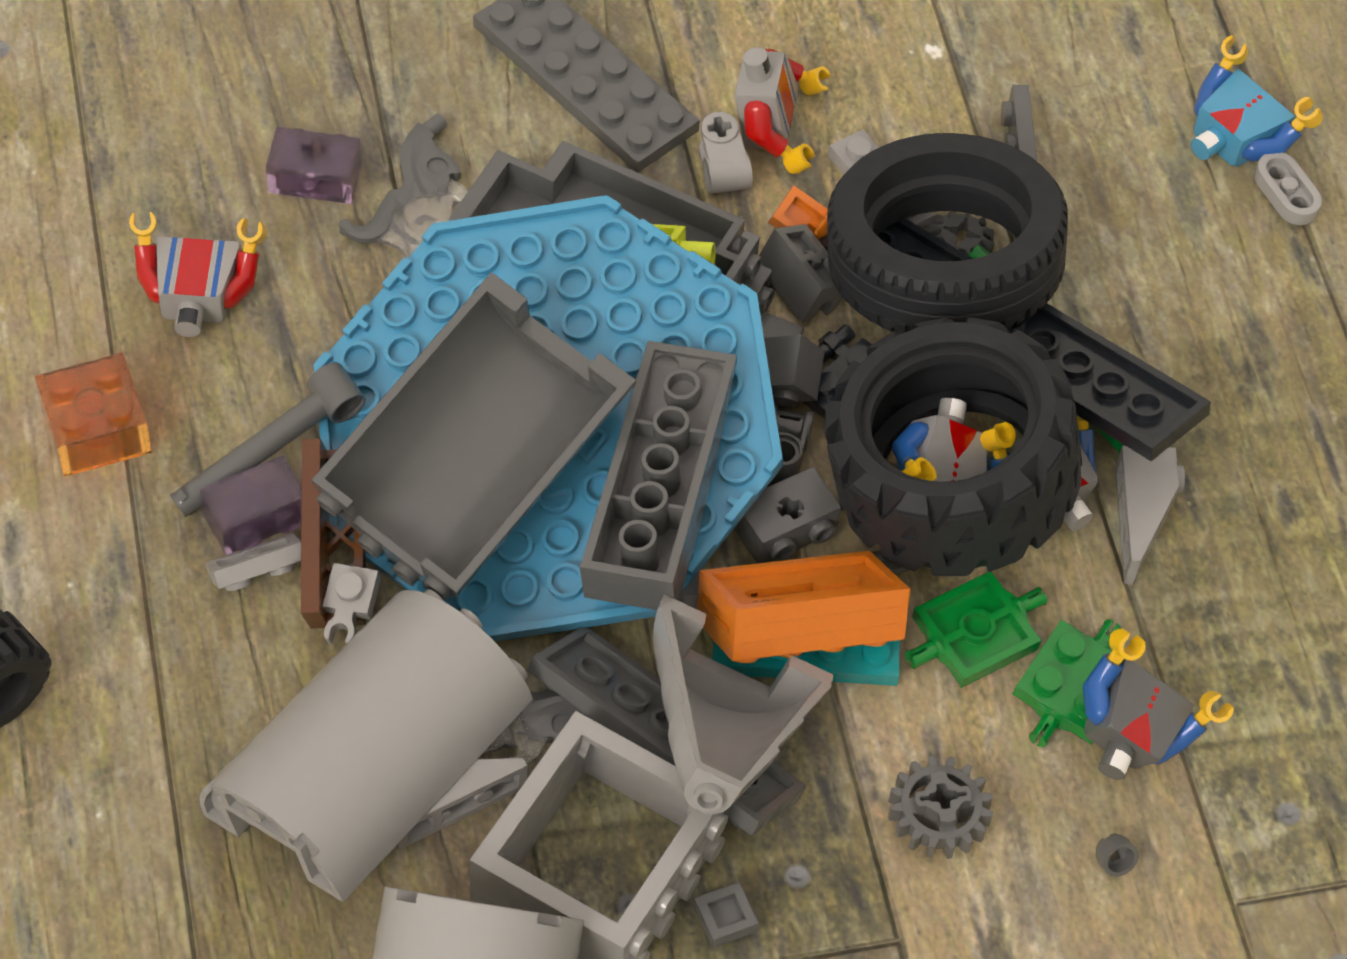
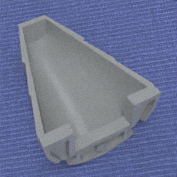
[653,594,833,814]

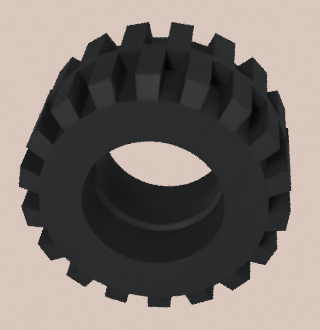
[0,609,52,728]

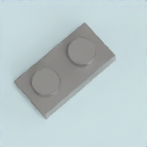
[205,533,301,591]

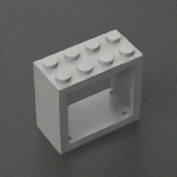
[470,711,728,959]

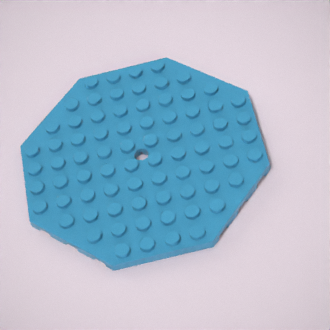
[313,195,784,642]

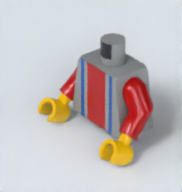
[735,47,830,174]
[129,212,267,337]

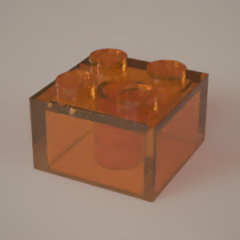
[35,352,152,477]

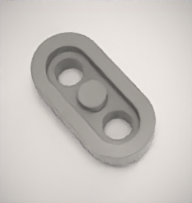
[1254,152,1322,225]

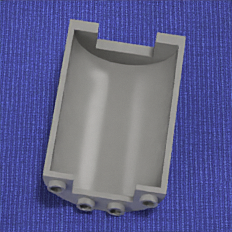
[199,589,533,902]

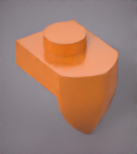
[768,185,828,240]

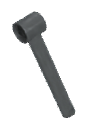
[170,362,366,517]

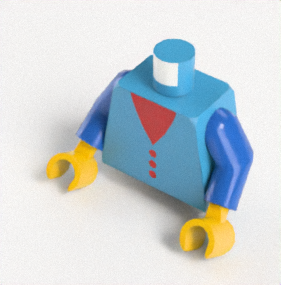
[1191,35,1323,167]

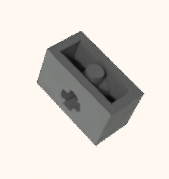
[734,467,841,564]

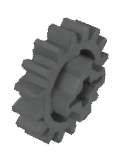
[888,756,993,859]

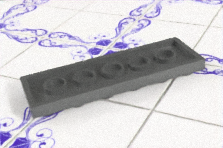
[473,0,700,173]
[527,627,806,836]

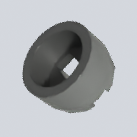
[1096,833,1138,877]

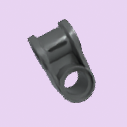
[767,404,814,487]

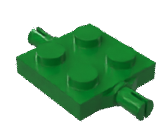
[905,571,1047,688]
[1012,619,1122,747]

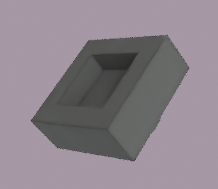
[693,882,759,948]

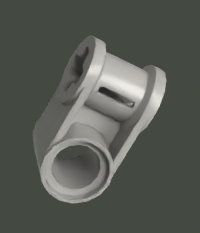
[699,112,753,195]

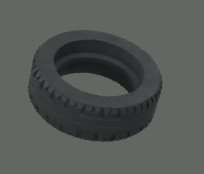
[827,133,1068,334]

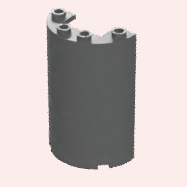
[311,272,636,601]

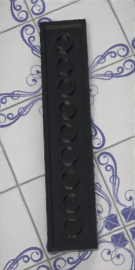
[819,218,1211,461]

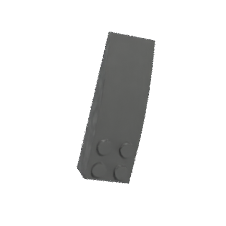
[580,341,737,610]

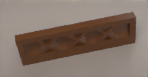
[301,438,366,629]

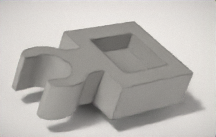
[322,563,382,645]

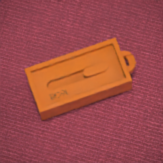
[697,551,911,663]

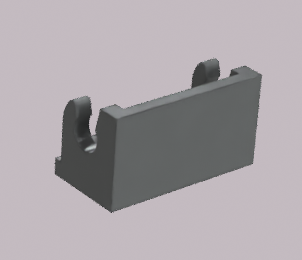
[759,224,842,323]

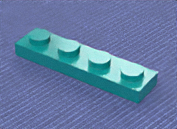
[712,640,900,686]

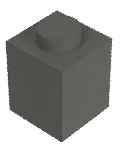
[764,334,825,407]

